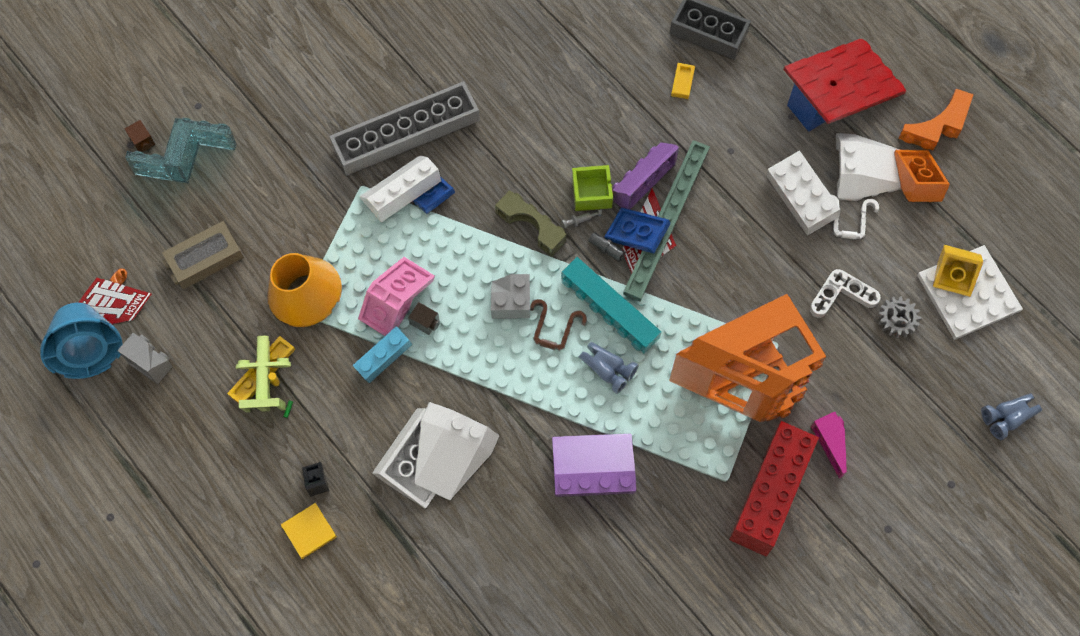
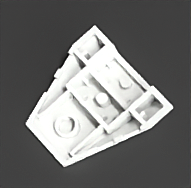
[836,133,901,201]
[414,402,499,500]

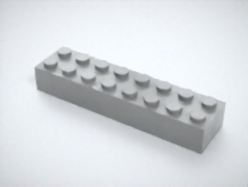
[329,81,480,176]

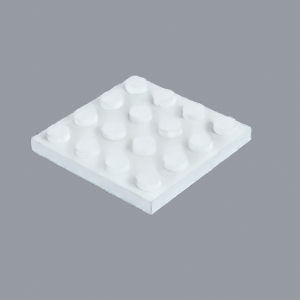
[917,245,1023,340]

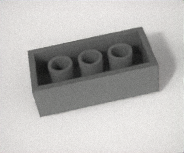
[669,0,751,60]

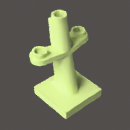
[236,336,291,412]

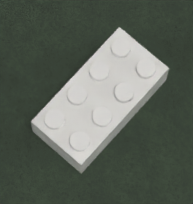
[767,150,840,236]

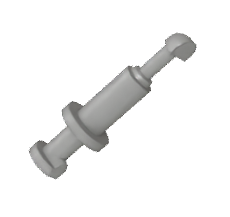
[561,209,602,229]

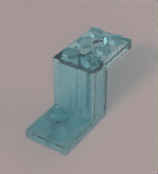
[125,118,237,183]

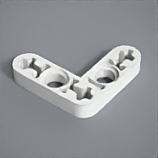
[810,269,881,318]

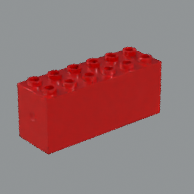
[729,421,819,557]

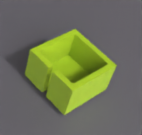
[572,165,613,211]

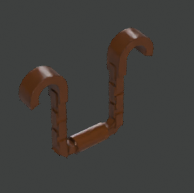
[530,299,587,351]

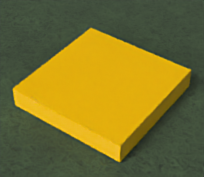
[281,503,337,559]

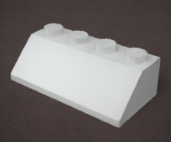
[360,156,441,222]

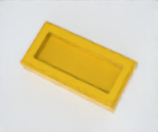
[671,63,695,100]

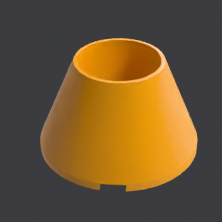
[267,253,342,327]

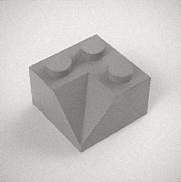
[491,274,530,319]
[118,333,173,384]

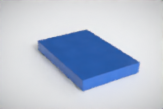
[604,207,671,254]

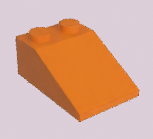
[894,150,950,202]

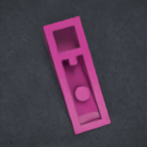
[811,412,847,478]

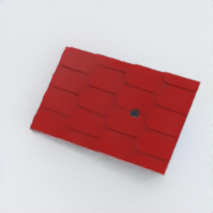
[783,39,906,132]

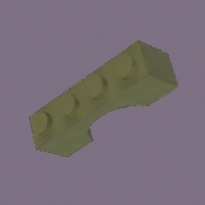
[495,190,567,257]

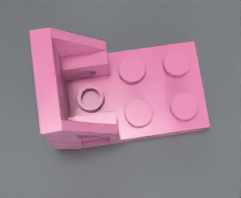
[358,257,435,336]

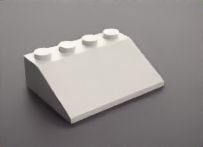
[372,408,435,509]

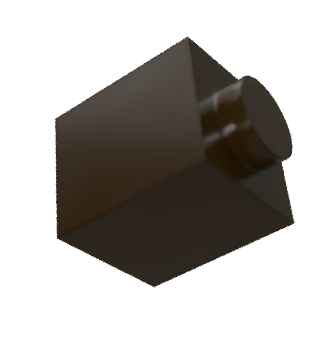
[408,302,440,335]

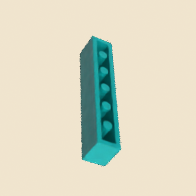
[561,257,662,354]

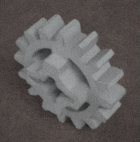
[877,296,921,338]

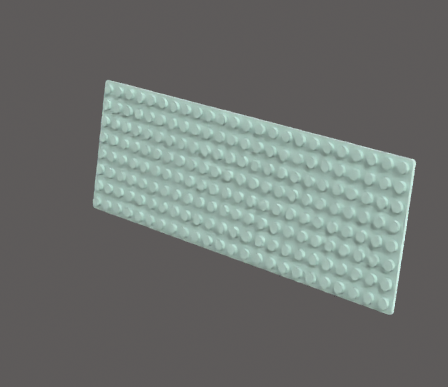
[321,186,778,482]

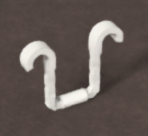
[831,195,879,239]

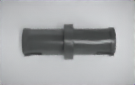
[588,232,626,262]

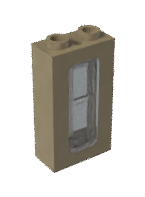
[162,221,244,289]

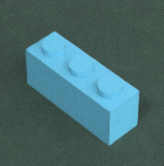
[353,326,413,383]

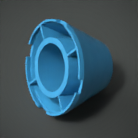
[40,303,123,379]

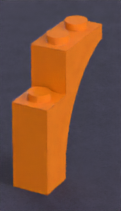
[898,89,974,151]

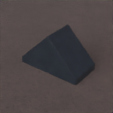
[302,462,330,497]

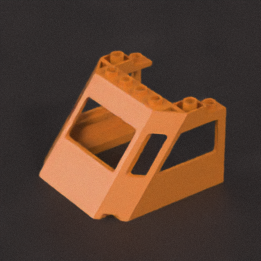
[669,294,826,422]

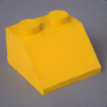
[933,245,983,297]

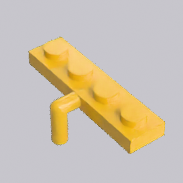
[227,336,295,404]

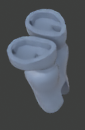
[579,342,639,394]
[981,393,1042,440]

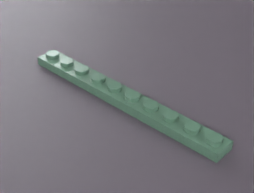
[623,140,710,302]

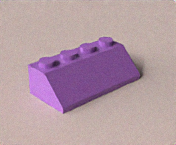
[612,143,679,209]

